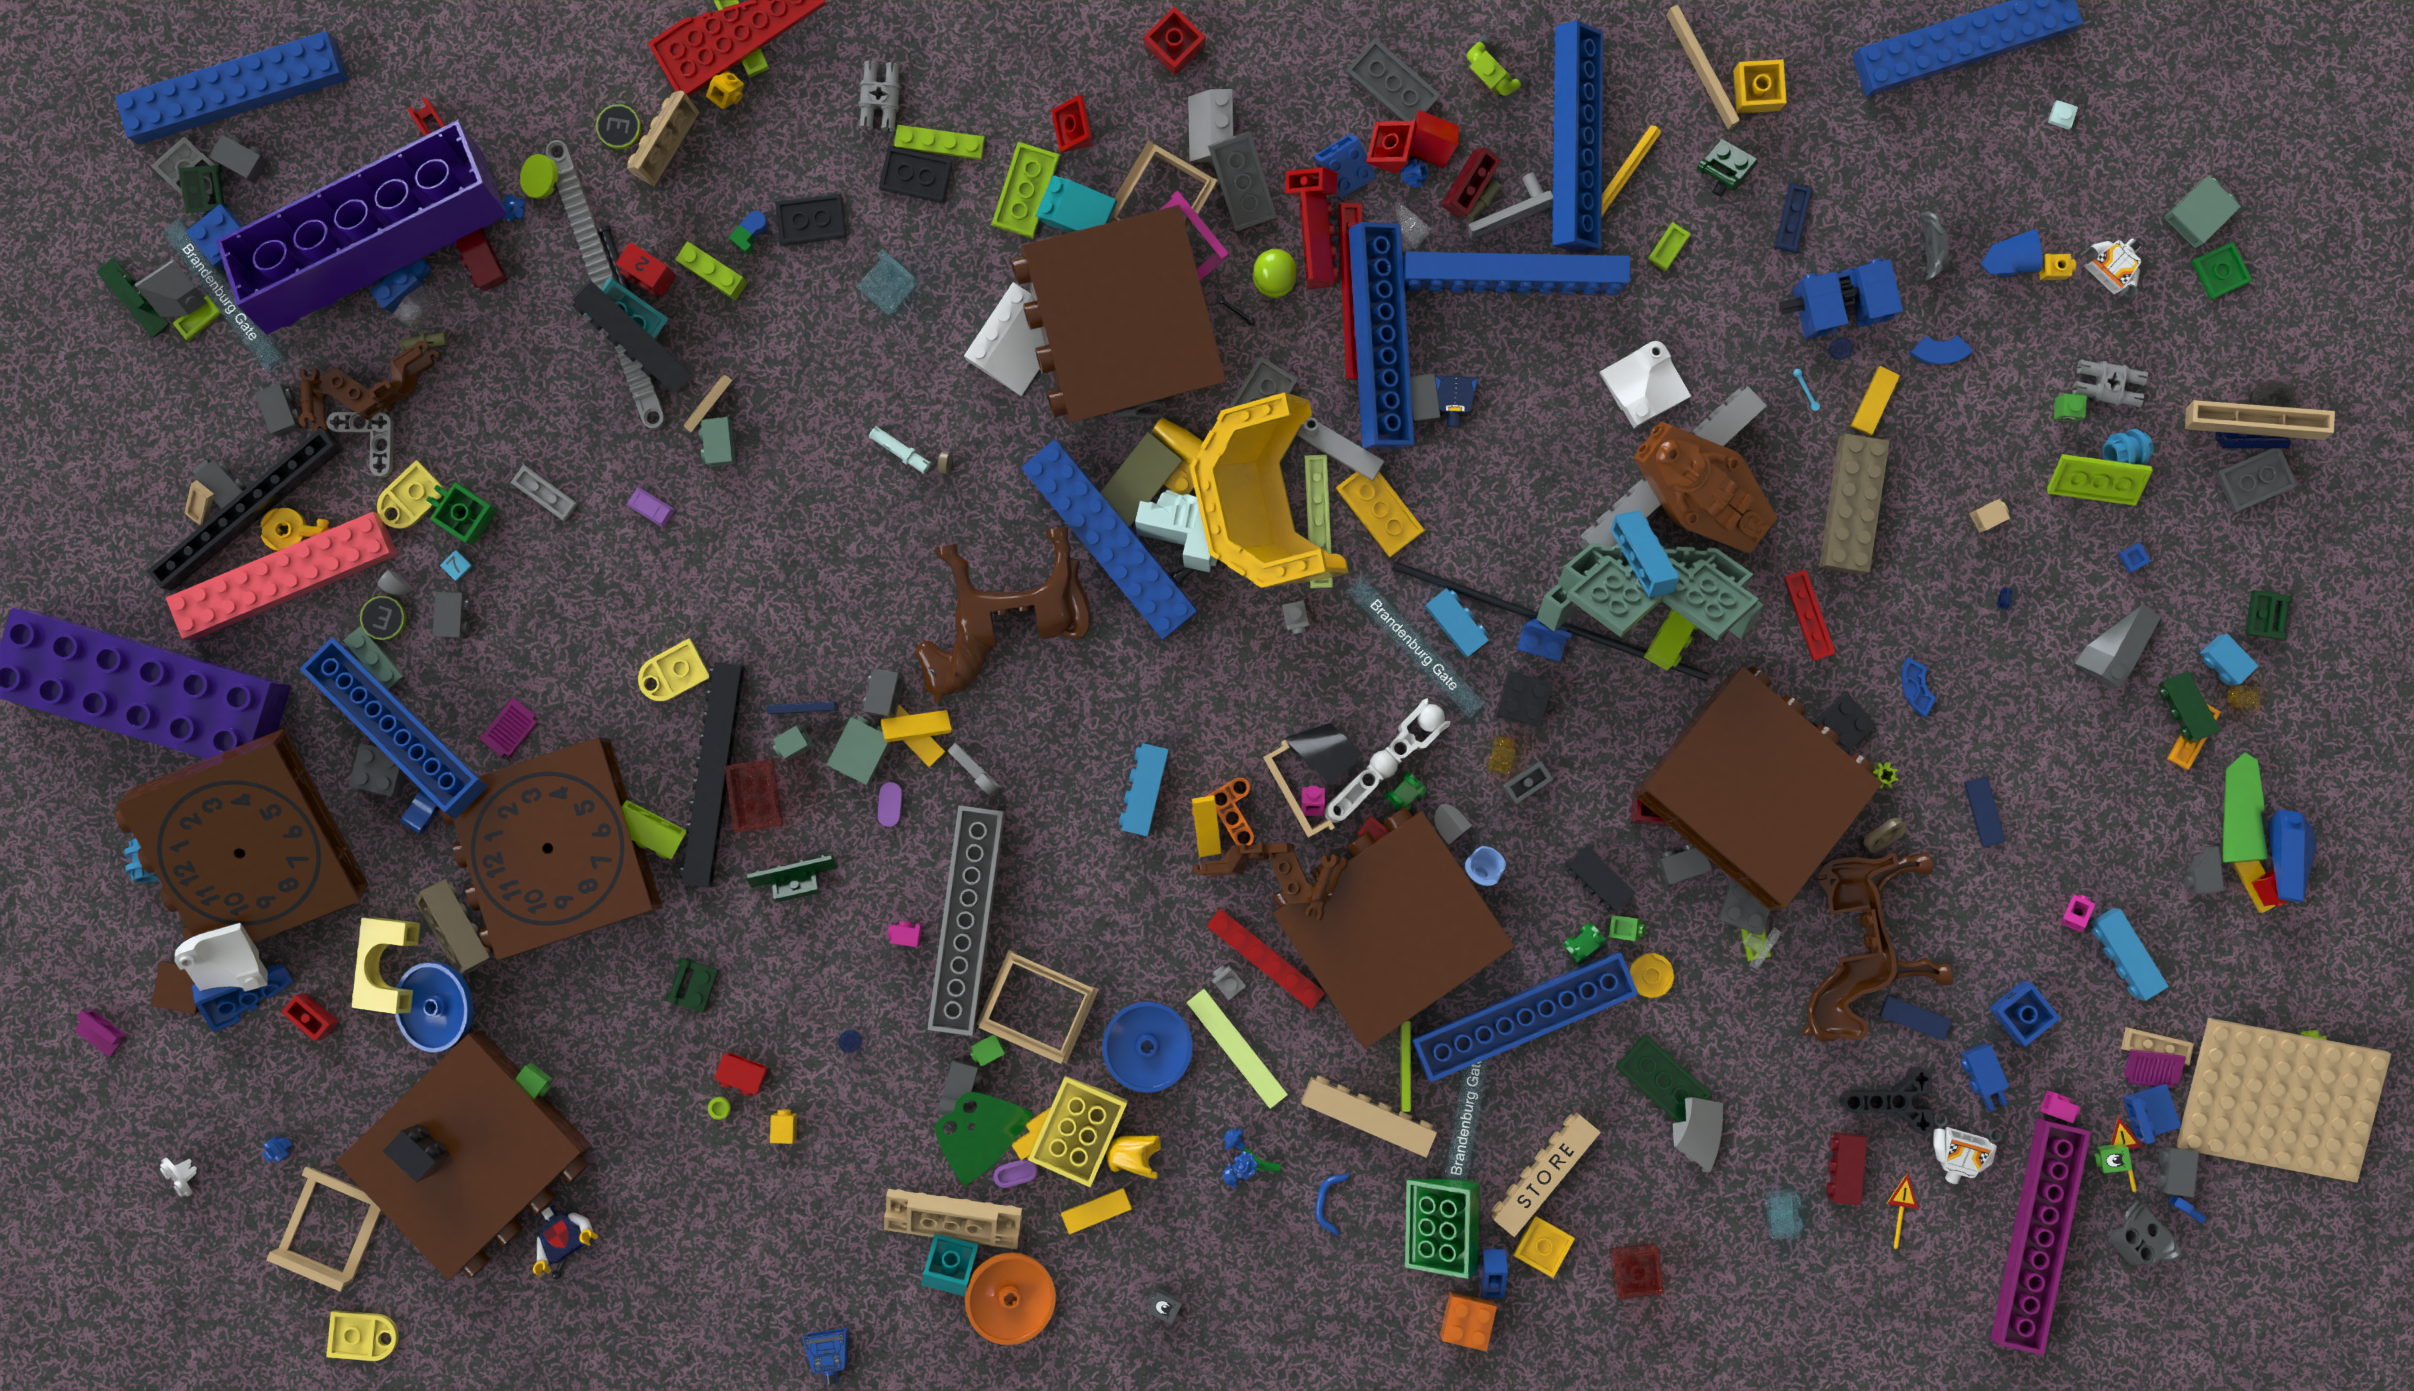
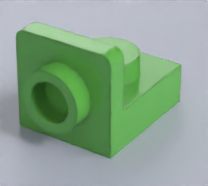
[1609,915,1646,941]

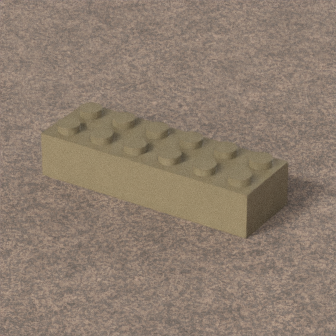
[1819,434,1890,575]

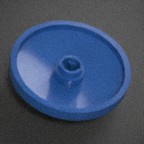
[395,961,473,1052]
[1102,1001,1193,1093]

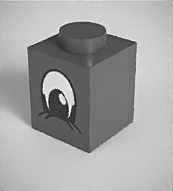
[1146,1288,1182,1325]

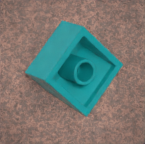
[921,1233,979,1296]

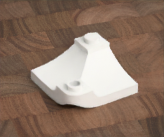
[1599,341,1691,428]
[175,923,268,991]

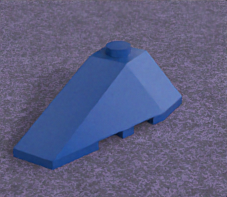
[2267,809,2316,903]
[192,964,293,1032]

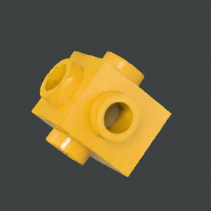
[706,71,745,109]

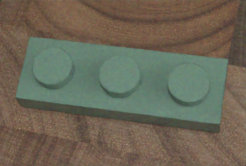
[343,626,405,690]

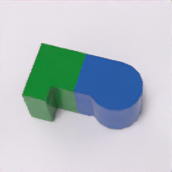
[729,211,769,255]

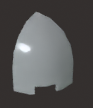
[377,570,414,595]
[1434,804,1472,845]

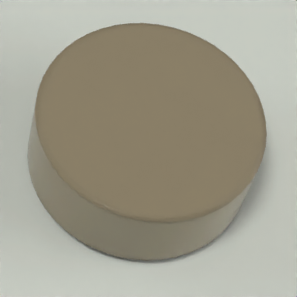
[938,451,952,474]

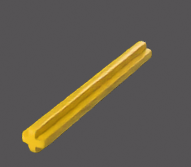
[1601,125,1661,217]

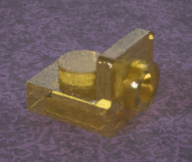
[2227,685,2260,709]
[1487,737,1516,774]

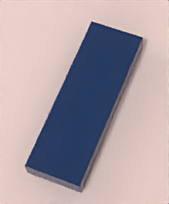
[1774,183,1812,253]
[767,701,838,715]
[1963,777,2006,847]
[1879,995,1952,1041]

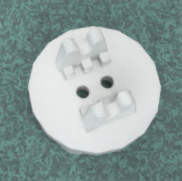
[160,1158,197,1197]

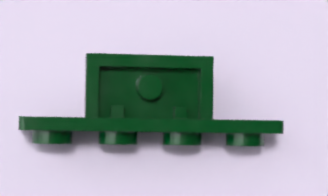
[97,258,170,338]
[746,855,838,903]

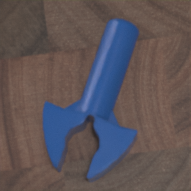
[2169,1195,2206,1223]

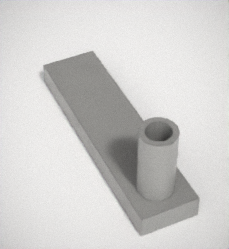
[1468,173,1553,240]
[1297,418,1384,482]

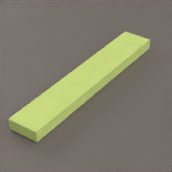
[1305,455,1333,588]
[1187,989,1288,1109]

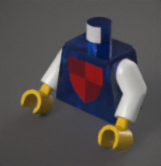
[533,1206,598,1277]

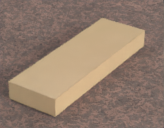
[684,375,732,432]
[2121,1027,2194,1065]

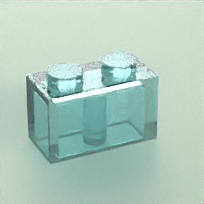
[1765,1189,1803,1239]

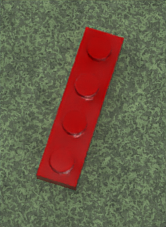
[1783,569,1835,661]

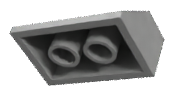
[1188,89,1233,163]

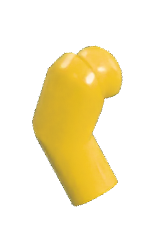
[297,519,330,537]

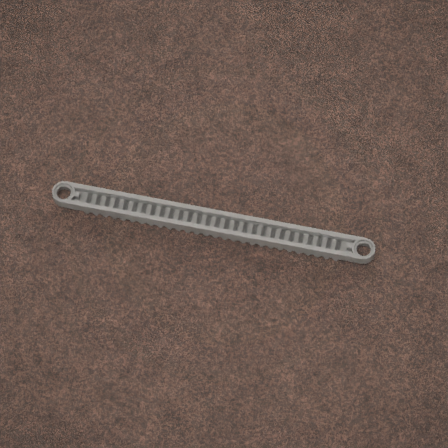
[546,140,666,430]

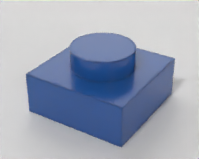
[2118,542,2151,573]

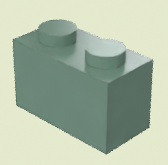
[698,417,736,467]
[773,726,815,760]

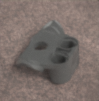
[1920,212,1949,281]
[2110,1199,2182,1266]

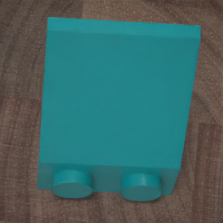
[1035,176,1118,233]
[584,277,669,339]

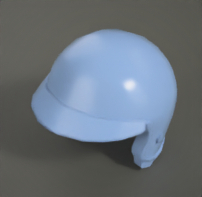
[1465,846,1506,886]

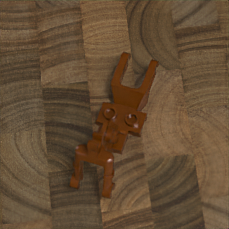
[299,341,442,433]
[1193,843,1348,920]

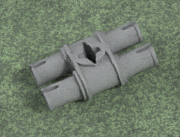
[858,61,901,132]
[2073,359,2148,408]

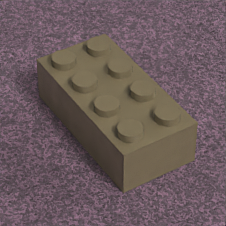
[415,879,490,977]

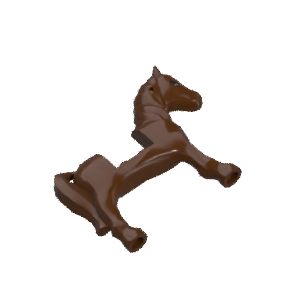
[915,527,1092,703]
[1802,852,1953,1042]

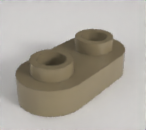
[1863,818,1906,853]

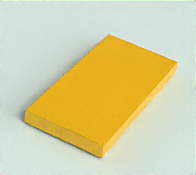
[1335,472,1425,558]

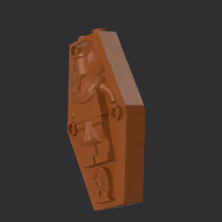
[1633,422,1777,554]

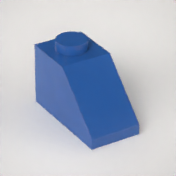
[1481,1248,1508,1298]

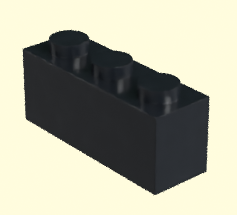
[1565,845,1635,912]

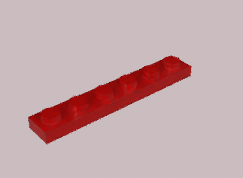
[1207,909,1325,1010]

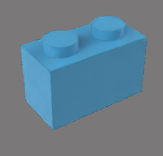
[2199,634,2258,686]

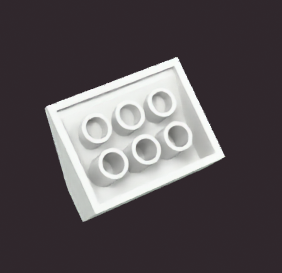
[964,282,1045,396]

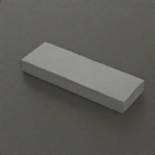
[510,465,578,522]

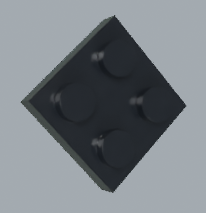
[1812,692,1877,753]

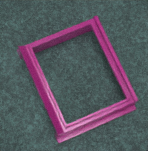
[1160,190,1229,281]

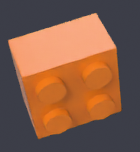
[1440,1291,1497,1352]

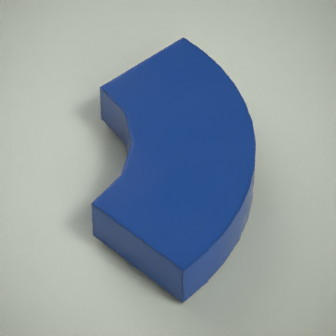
[1910,335,1974,365]
[1901,657,1937,718]

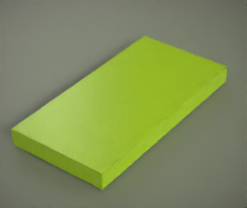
[991,142,1060,239]
[2047,454,2153,506]

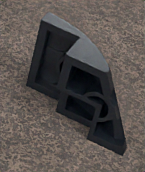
[1284,723,1363,785]

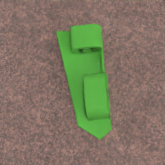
[2222,753,2268,863]

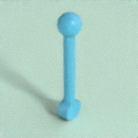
[1793,369,1820,411]

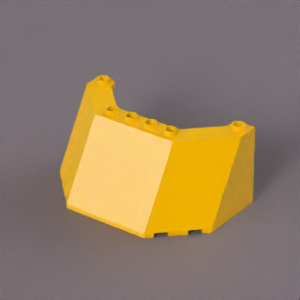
[1190,392,1349,588]

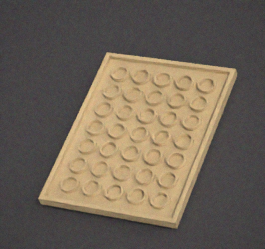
[2176,1018,2391,1183]

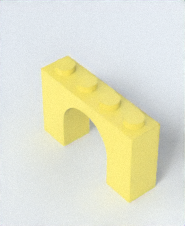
[352,917,420,1014]

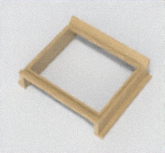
[1109,140,1219,232]
[1263,740,1335,837]
[977,950,1099,1064]
[267,1167,382,1291]

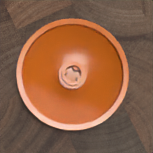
[965,1253,1056,1345]

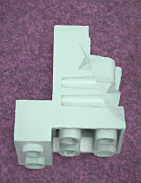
[1135,490,1217,572]

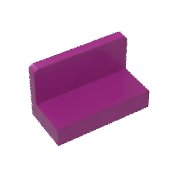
[75,1009,127,1057]

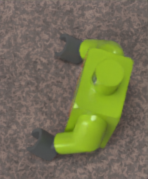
[1467,32,1533,97]

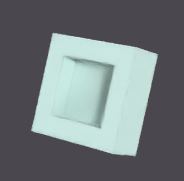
[2048,100,2078,130]

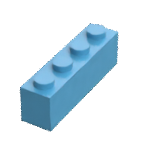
[1610,510,1679,598]
[1119,743,1169,837]
[2090,908,2169,1001]

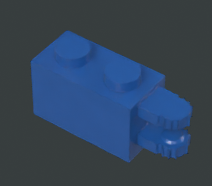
[370,258,432,313]
[1960,1043,2009,1112]

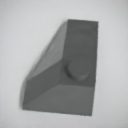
[2074,604,2161,689]

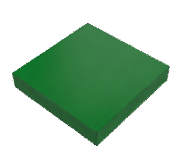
[2191,241,2253,301]

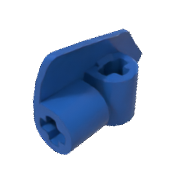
[1980,229,2043,277]

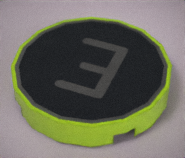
[596,104,641,149]
[360,596,407,640]

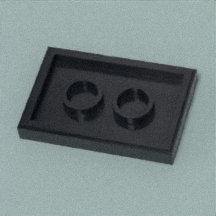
[878,146,953,204]
[775,193,847,246]

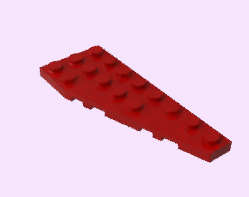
[648,0,827,97]

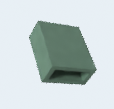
[2163,176,2241,248]
[827,715,891,785]

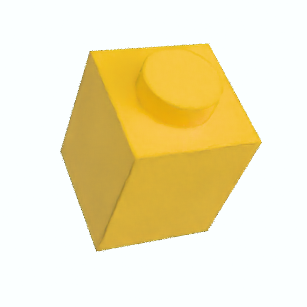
[770,1109,797,1144]

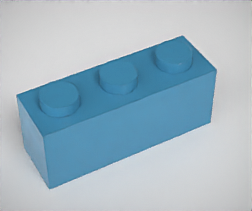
[1424,588,1489,658]

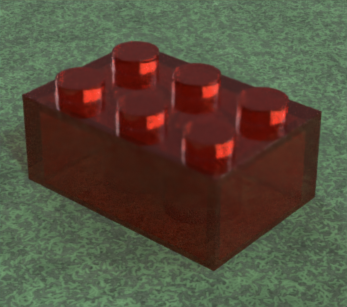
[724,759,784,833]

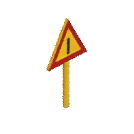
[2111,1116,2143,1192]
[1886,1173,1918,1249]

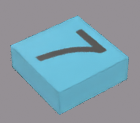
[440,550,473,582]

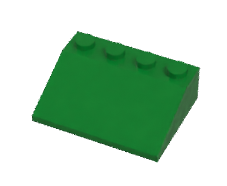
[1405,1179,1480,1279]

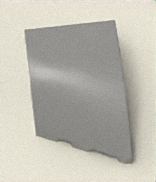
[151,137,214,215]
[1673,1097,1723,1172]

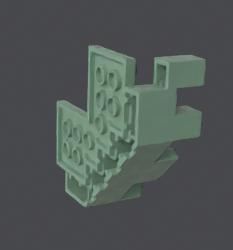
[1536,543,1764,641]

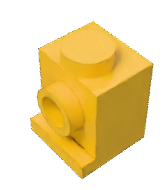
[2039,254,2076,280]

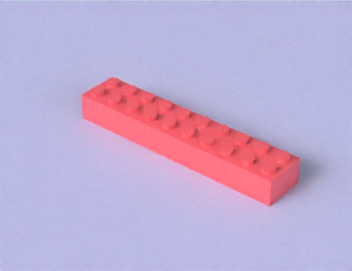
[166,512,398,641]

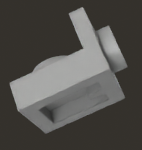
[1282,600,1310,634]
[1212,965,1246,1000]

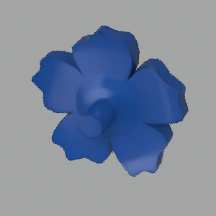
[503,194,526,221]

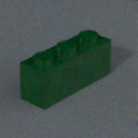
[2158,670,2221,744]

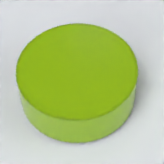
[708,1097,731,1120]

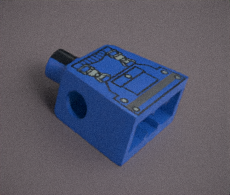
[803,1328,849,1385]

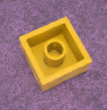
[1733,59,1787,114]

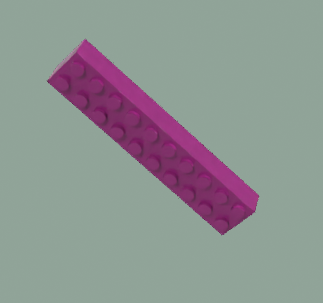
[1990,1118,2091,1356]

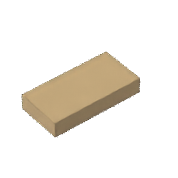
[184,480,214,526]

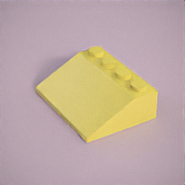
[1028,1076,1128,1187]

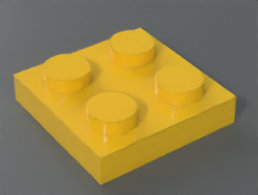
[1513,1215,1575,1278]

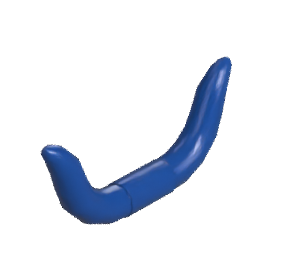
[1315,1173,1350,1236]

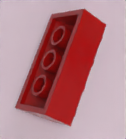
[1299,191,1338,289]

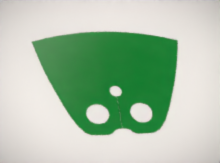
[935,1092,1033,1186]

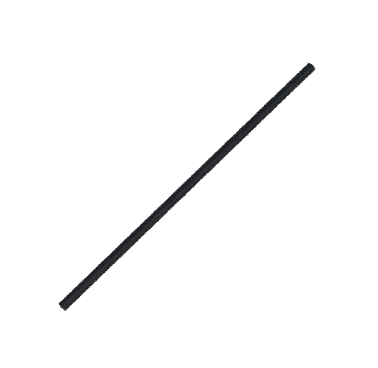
[1392,561,1709,681]

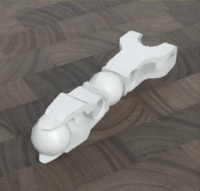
[1324,698,1451,823]

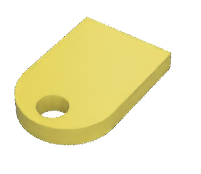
[377,460,446,529]
[638,638,709,701]
[326,1310,399,1361]

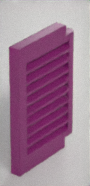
[479,697,538,757]
[2124,1049,2186,1089]

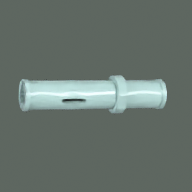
[869,426,931,474]

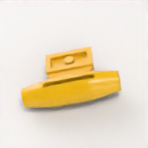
[1152,418,1203,495]

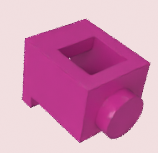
[1301,786,1325,816]
[2061,895,2096,933]
[888,921,923,947]
[2040,1090,2080,1123]

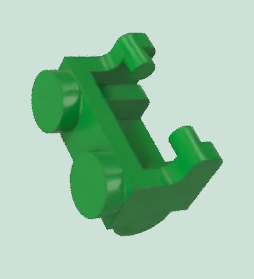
[1382,770,1427,811]
[1563,922,1607,965]

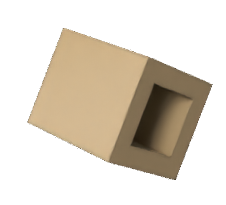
[1969,499,2010,533]

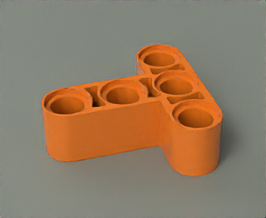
[1192,778,1254,845]

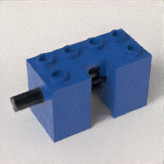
[1779,258,1903,340]

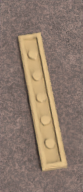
[1666,5,1740,130]

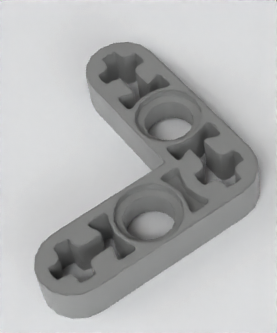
[327,412,394,477]
[947,743,1001,795]

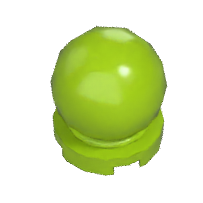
[1253,249,1297,299]

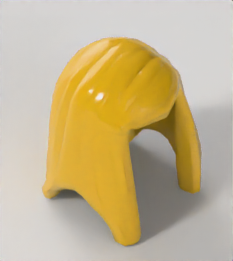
[1106,1136,1161,1179]

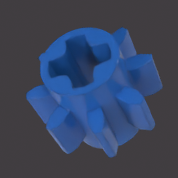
[1401,159,1429,188]
[262,1135,293,1164]

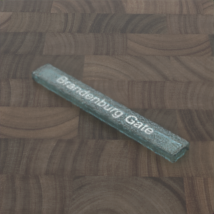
[161,218,285,371]
[1346,576,1486,719]
[1444,1058,1489,1181]

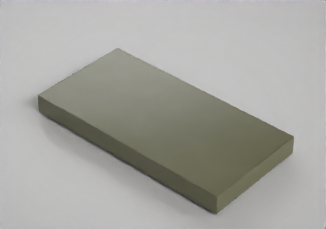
[1101,432,1183,526]

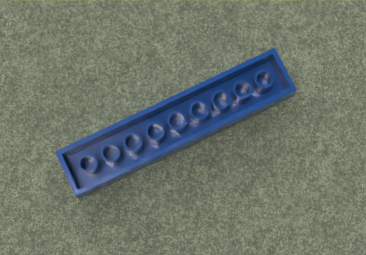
[1852,0,2084,97]
[1552,20,1604,253]
[115,31,348,145]
[1349,222,1414,449]
[1403,252,1630,296]
[1021,439,1199,640]
[300,637,488,819]
[1411,951,1639,1082]

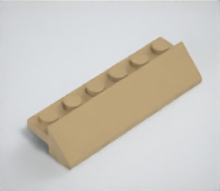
[884,1189,1022,1249]

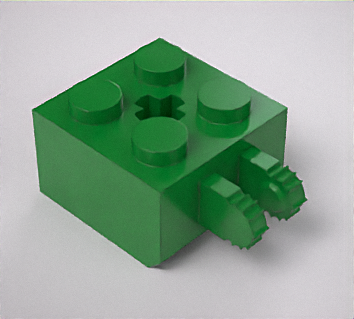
[426,482,498,546]

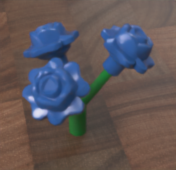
[1222,1128,1281,1189]

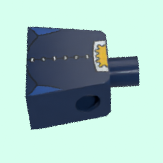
[1435,375,1478,428]

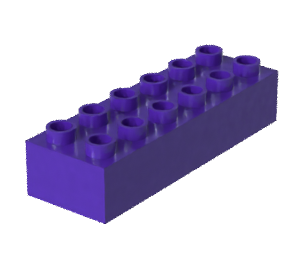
[216,120,508,335]
[0,607,292,759]

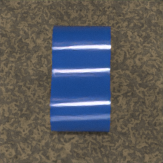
[401,790,440,835]

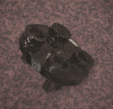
[2249,380,2295,408]

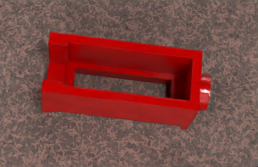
[407,97,446,136]

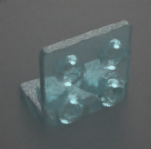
[857,249,918,316]

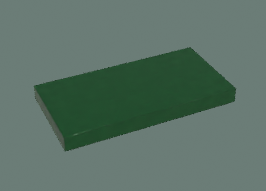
[1615,1033,1713,1123]

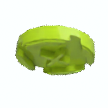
[520,154,558,199]

